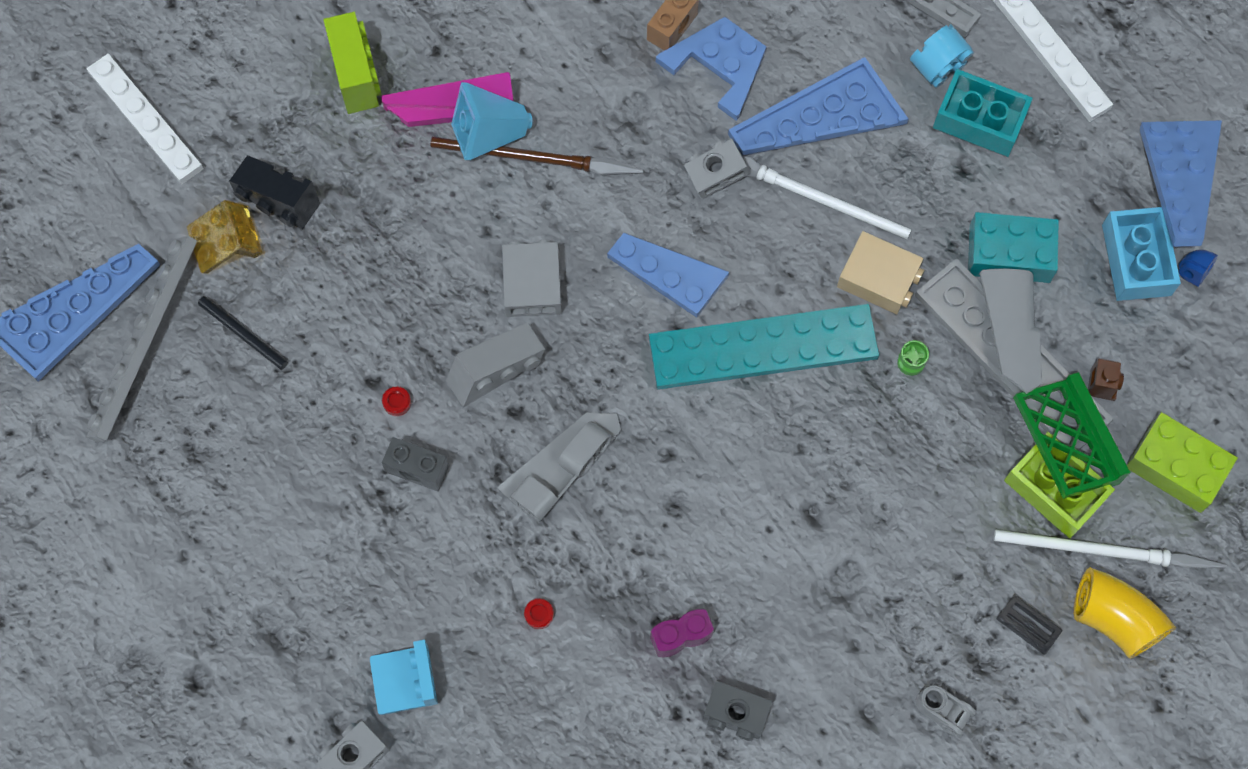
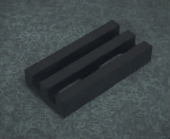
[996,594,1063,655]

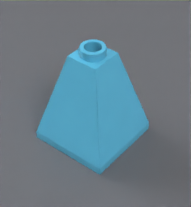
[451,82,532,160]

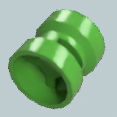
[897,340,929,376]

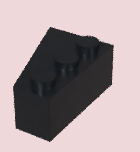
[229,155,320,230]

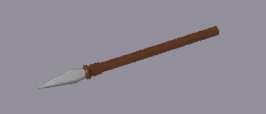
[430,137,644,175]

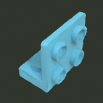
[370,640,438,715]

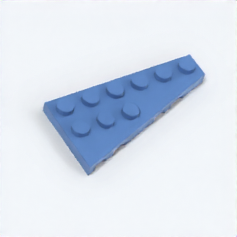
[728,57,908,155]
[0,244,160,382]

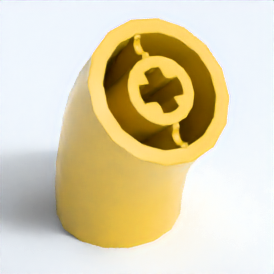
[1073,567,1177,659]

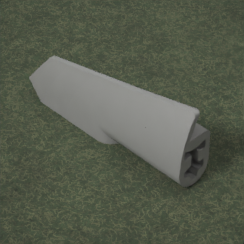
[979,269,1042,394]
[498,412,621,522]

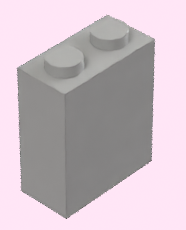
[502,240,562,317]

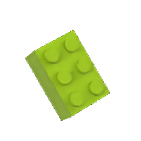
[323,11,382,114]
[1127,412,1238,513]
[1004,432,1115,539]

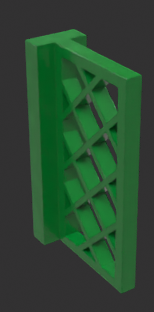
[1013,372,1131,499]

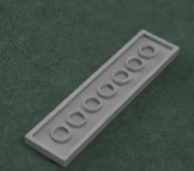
[914,258,1114,451]

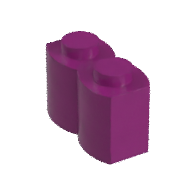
[650,609,714,658]

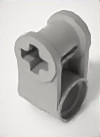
[916,686,976,738]

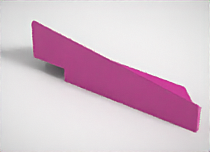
[382,72,513,127]

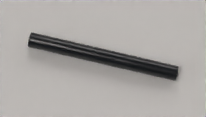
[198,296,288,370]

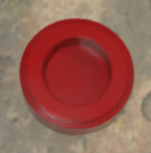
[382,386,411,416]
[524,598,554,629]

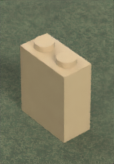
[837,231,924,314]

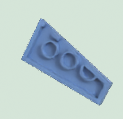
[607,233,729,318]

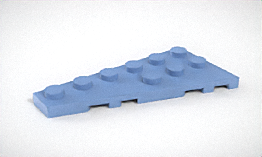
[1140,120,1222,247]

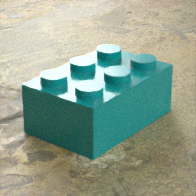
[933,69,1033,157]
[968,212,1059,283]

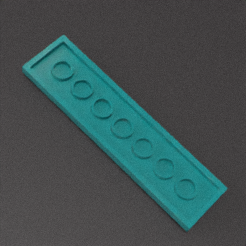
[649,304,879,390]

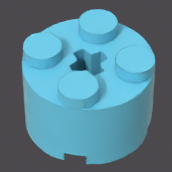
[910,24,974,88]

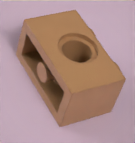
[647,0,699,51]

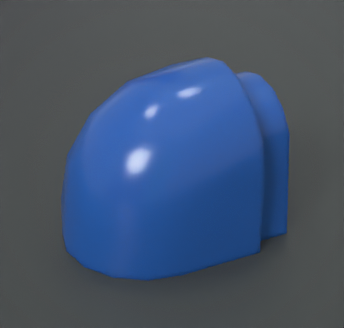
[1179,250,1218,287]

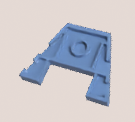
[655,17,766,121]

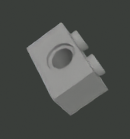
[684,139,750,199]
[316,721,390,769]

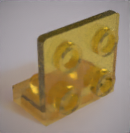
[187,200,263,274]

